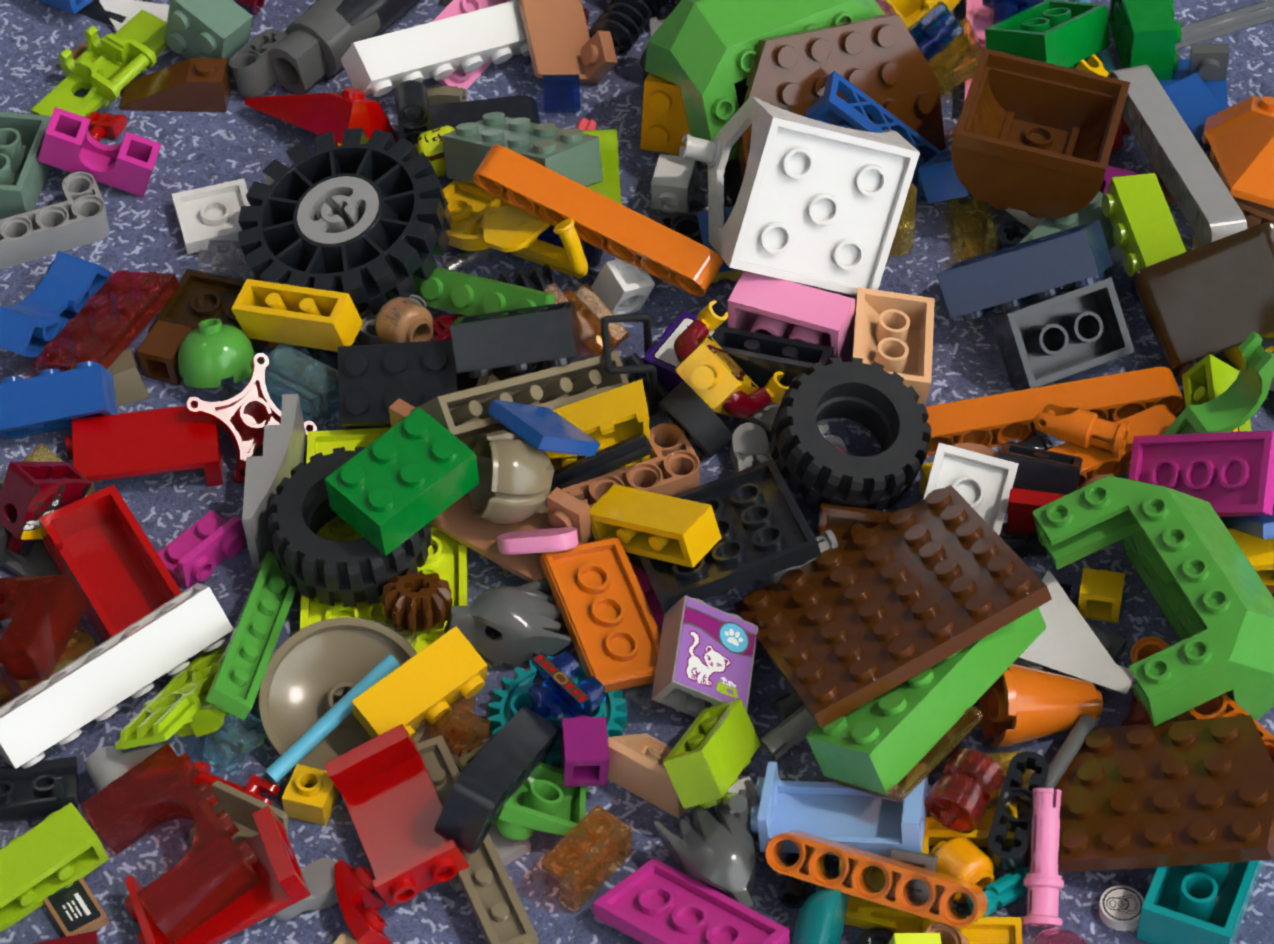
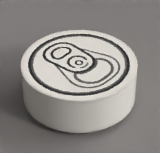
[1099,885,1144,931]

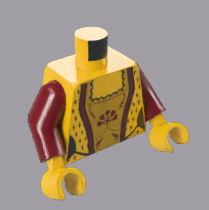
[674,300,789,419]

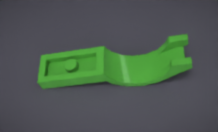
[1162,331,1274,435]

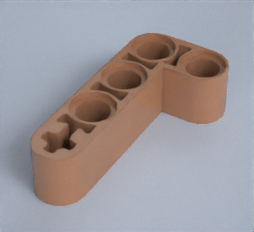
[562,423,700,532]

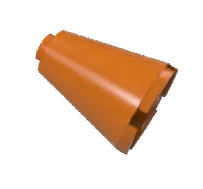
[978,664,1103,748]

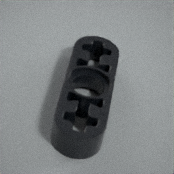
[987,751,1049,870]

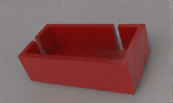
[39,484,182,642]

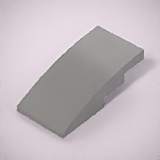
[242,393,307,569]

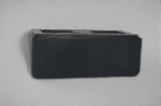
[999,443,1083,495]

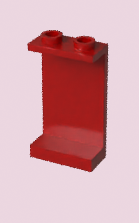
[66,405,223,497]
[324,724,470,908]
[124,806,310,944]

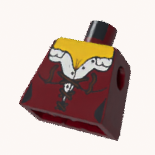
[0,462,92,556]

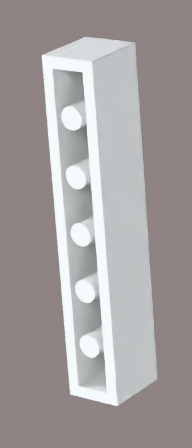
[341,0,530,97]
[0,583,234,769]

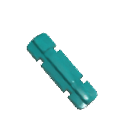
[967,866,1030,917]

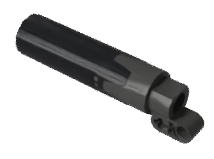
[229,0,421,97]

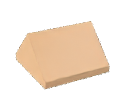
[608,733,688,819]

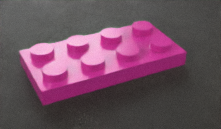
[1128,430,1274,517]
[593,857,790,944]

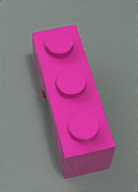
[37,107,161,198]

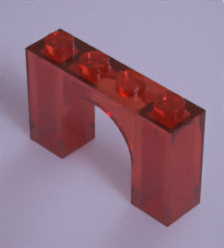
[0,574,89,681]
[81,743,263,944]

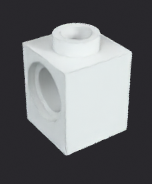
[651,154,697,213]
[590,259,655,316]

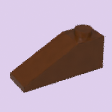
[120,57,232,112]

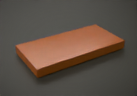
[539,537,661,695]

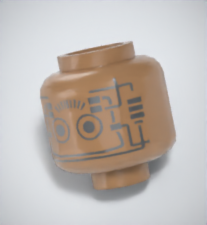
[375,297,433,344]

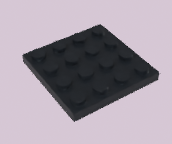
[638,459,822,614]

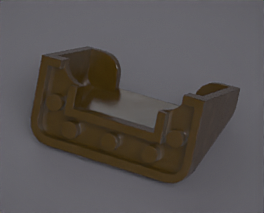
[1132,221,1274,379]

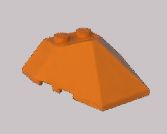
[1201,96,1274,208]

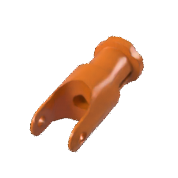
[1034,404,1131,458]

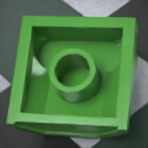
[493,763,588,840]

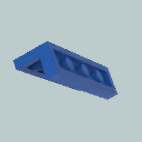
[805,71,941,200]

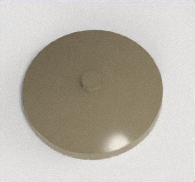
[259,617,429,771]

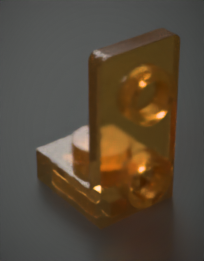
[427,694,490,758]

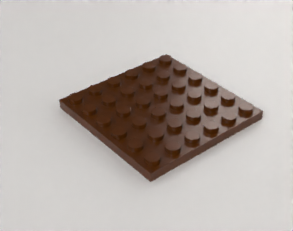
[734,485,1052,729]

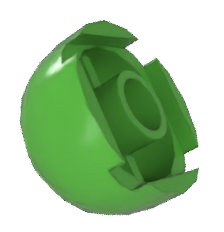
[178,318,255,388]

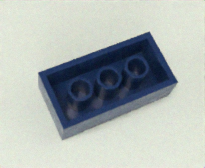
[936,219,1113,322]

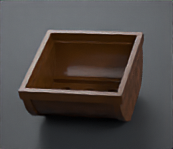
[951,48,1130,219]

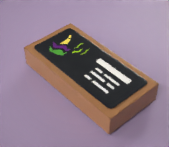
[43,878,109,937]

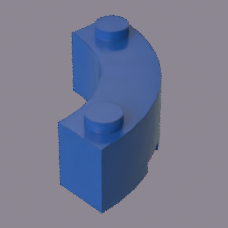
[0,251,113,357]

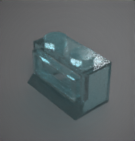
[260,343,339,428]

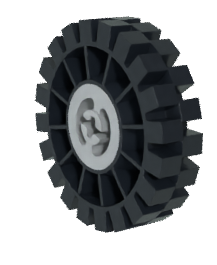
[238,128,451,316]

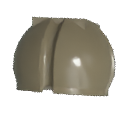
[469,430,555,525]

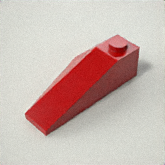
[244,87,397,144]

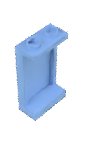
[751,762,929,857]

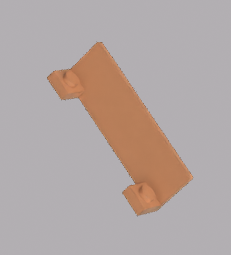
[518,0,618,84]
[389,398,592,582]

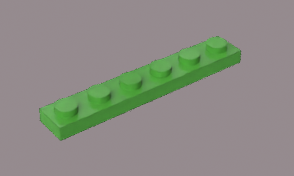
[385,267,555,316]
[206,551,298,721]

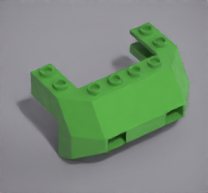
[645,0,885,161]
[1032,475,1274,727]

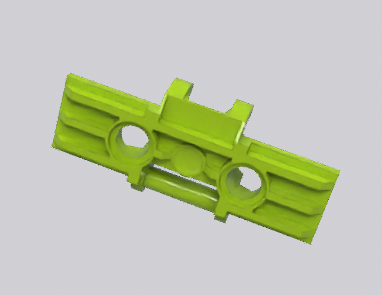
[31,10,168,118]
[115,639,230,750]

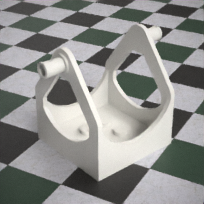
[679,97,920,296]

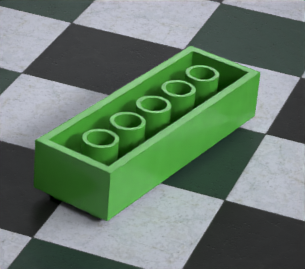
[806,607,1047,795]

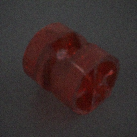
[924,748,1005,833]

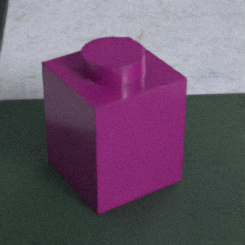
[560,715,610,787]

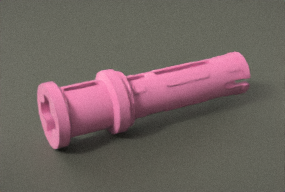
[1022,788,1064,928]

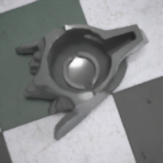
[444,579,571,666]
[654,789,756,910]

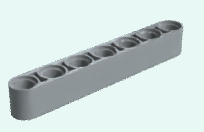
[1108,65,1247,245]

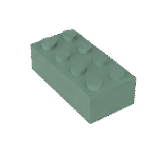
[442,112,603,187]

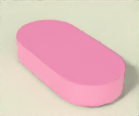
[496,527,579,555]

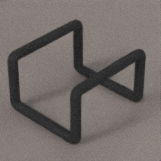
[600,313,658,416]

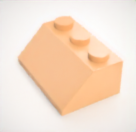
[852,287,935,405]

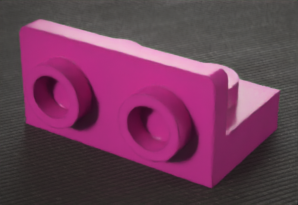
[158,510,247,589]

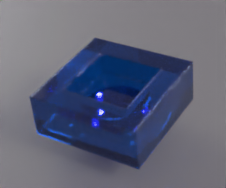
[543,75,580,113]

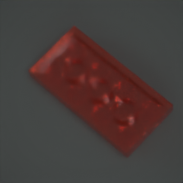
[32,270,181,373]

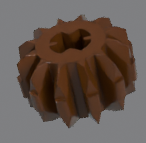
[381,570,453,635]

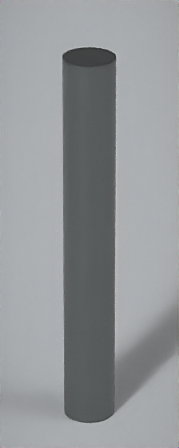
[1019,714,1096,818]
[719,791,747,813]

